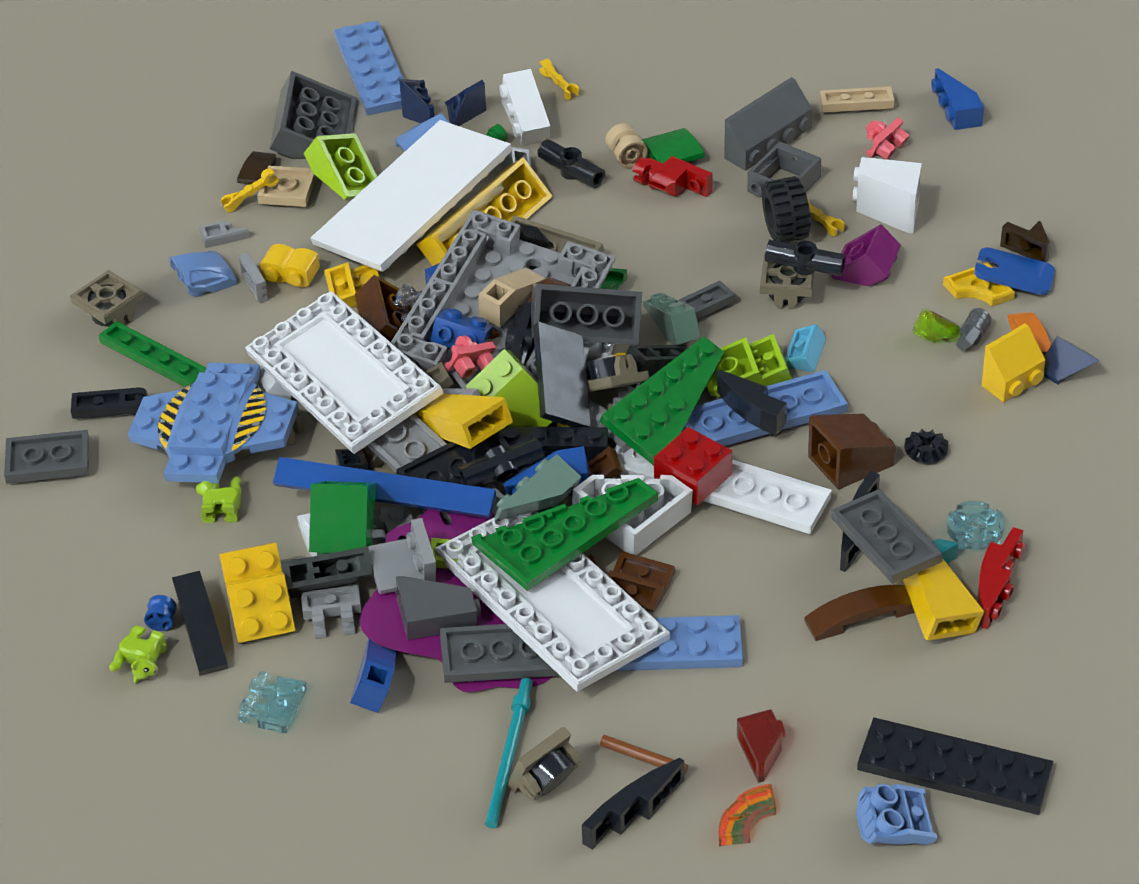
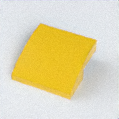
[324,262,380,307]

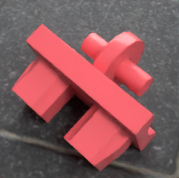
[866,117,909,160]
[444,335,496,379]

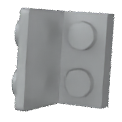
[367,518,436,594]

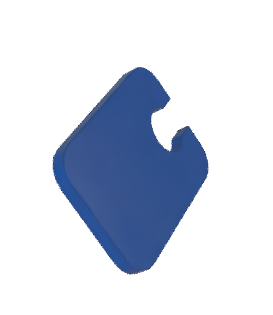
[974,247,1055,295]

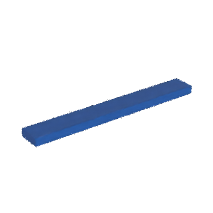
[273,457,496,519]

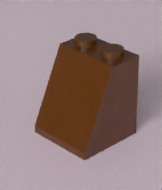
[808,413,896,490]

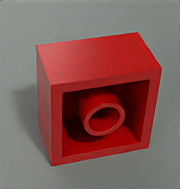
[654,427,732,505]

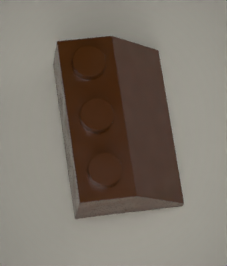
[354,275,415,343]

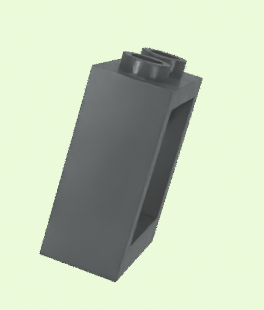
[747,141,821,197]

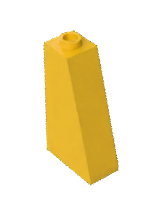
[414,393,513,449]
[903,558,984,641]

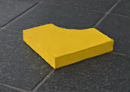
[943,262,1015,307]

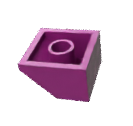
[831,224,901,286]

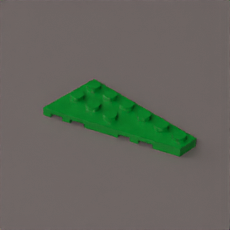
[599,336,724,466]
[471,478,658,591]

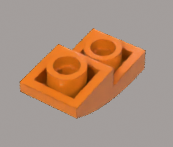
[1007,312,1051,356]

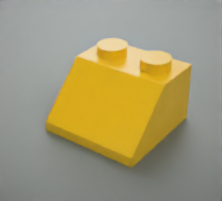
[981,323,1045,403]

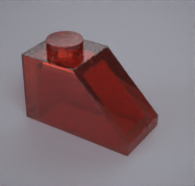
[737,709,785,783]

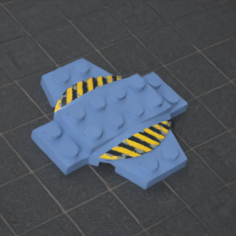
[128,363,299,483]

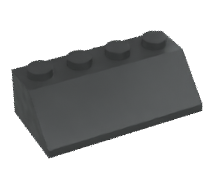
[724,77,812,171]
[531,284,642,345]

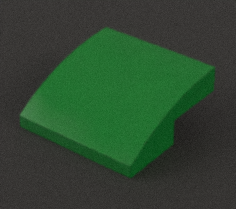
[641,128,705,163]

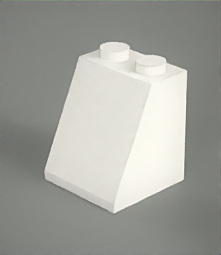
[852,157,922,234]

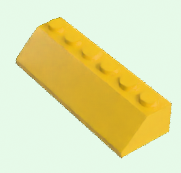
[416,157,553,266]

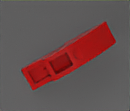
[977,527,1026,629]

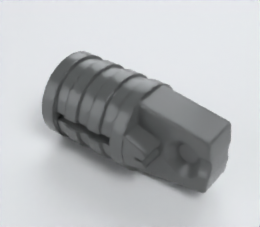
[956,308,992,352]

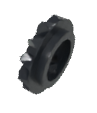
[904,428,948,463]

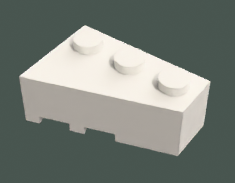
[499,69,550,146]

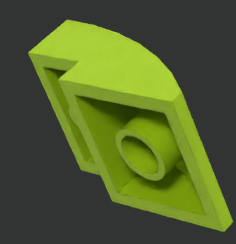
[707,334,792,397]

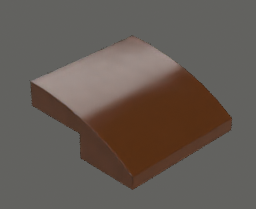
[607,551,676,612]

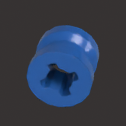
[144,595,177,631]

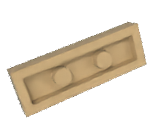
[820,86,894,113]

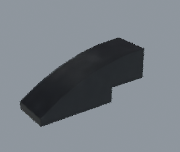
[717,370,787,436]

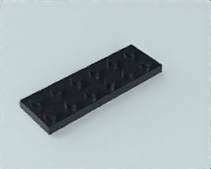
[857,717,1053,815]

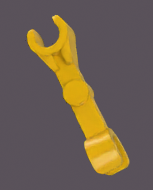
[539,58,579,100]
[220,168,279,213]
[807,197,845,237]

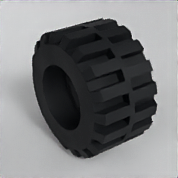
[762,176,811,242]

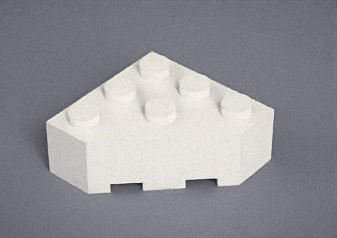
[572,475,693,555]

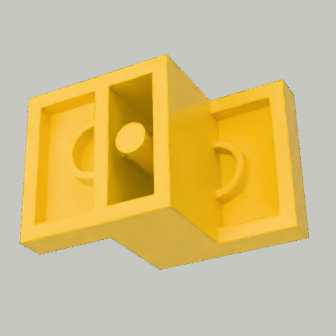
[219,542,295,643]

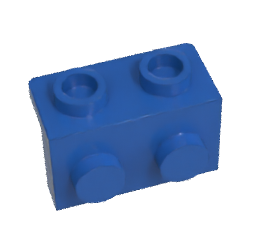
[430,308,494,348]

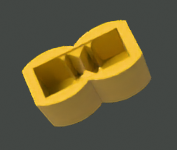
[260,244,320,287]

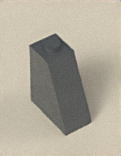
[396,576,481,640]

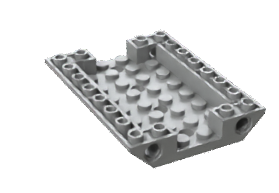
[391,210,616,383]

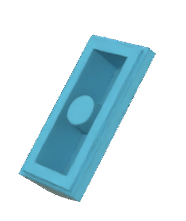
[785,324,826,372]

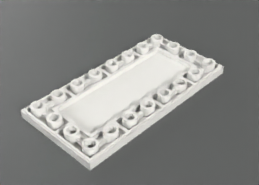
[310,120,513,272]
[245,291,443,454]
[434,511,670,692]

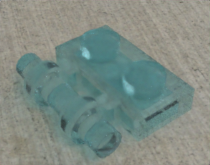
[238,671,307,734]

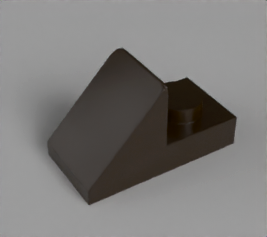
[1000,221,1050,263]

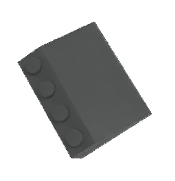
[269,71,357,158]

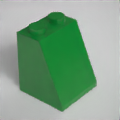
[309,481,377,556]

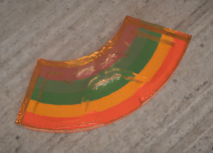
[718,784,776,846]

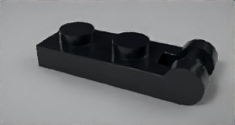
[71,387,148,419]

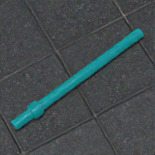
[485,678,533,829]

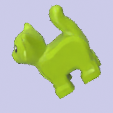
[196,476,241,523]
[109,625,167,684]

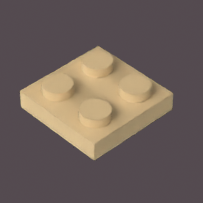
[257,166,317,207]

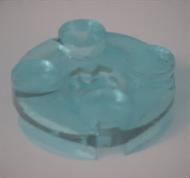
[947,501,1005,550]

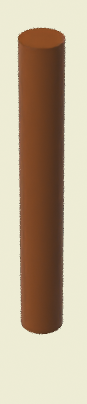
[600,735,688,775]

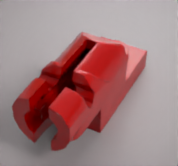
[632,156,713,197]

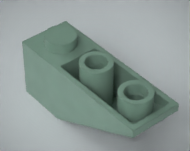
[642,293,701,345]
[495,454,581,521]

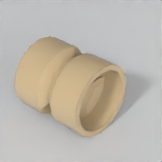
[605,123,647,168]

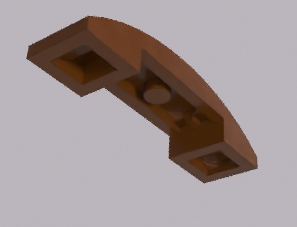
[804,585,915,641]

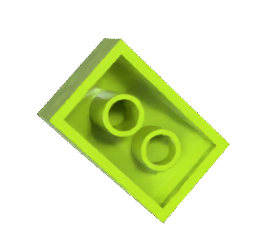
[304,133,377,200]
[465,349,553,427]

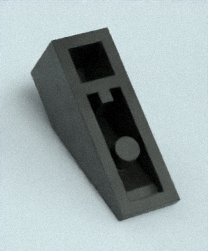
[626,345,688,388]
[283,547,373,598]

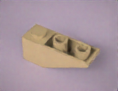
[478,268,546,327]

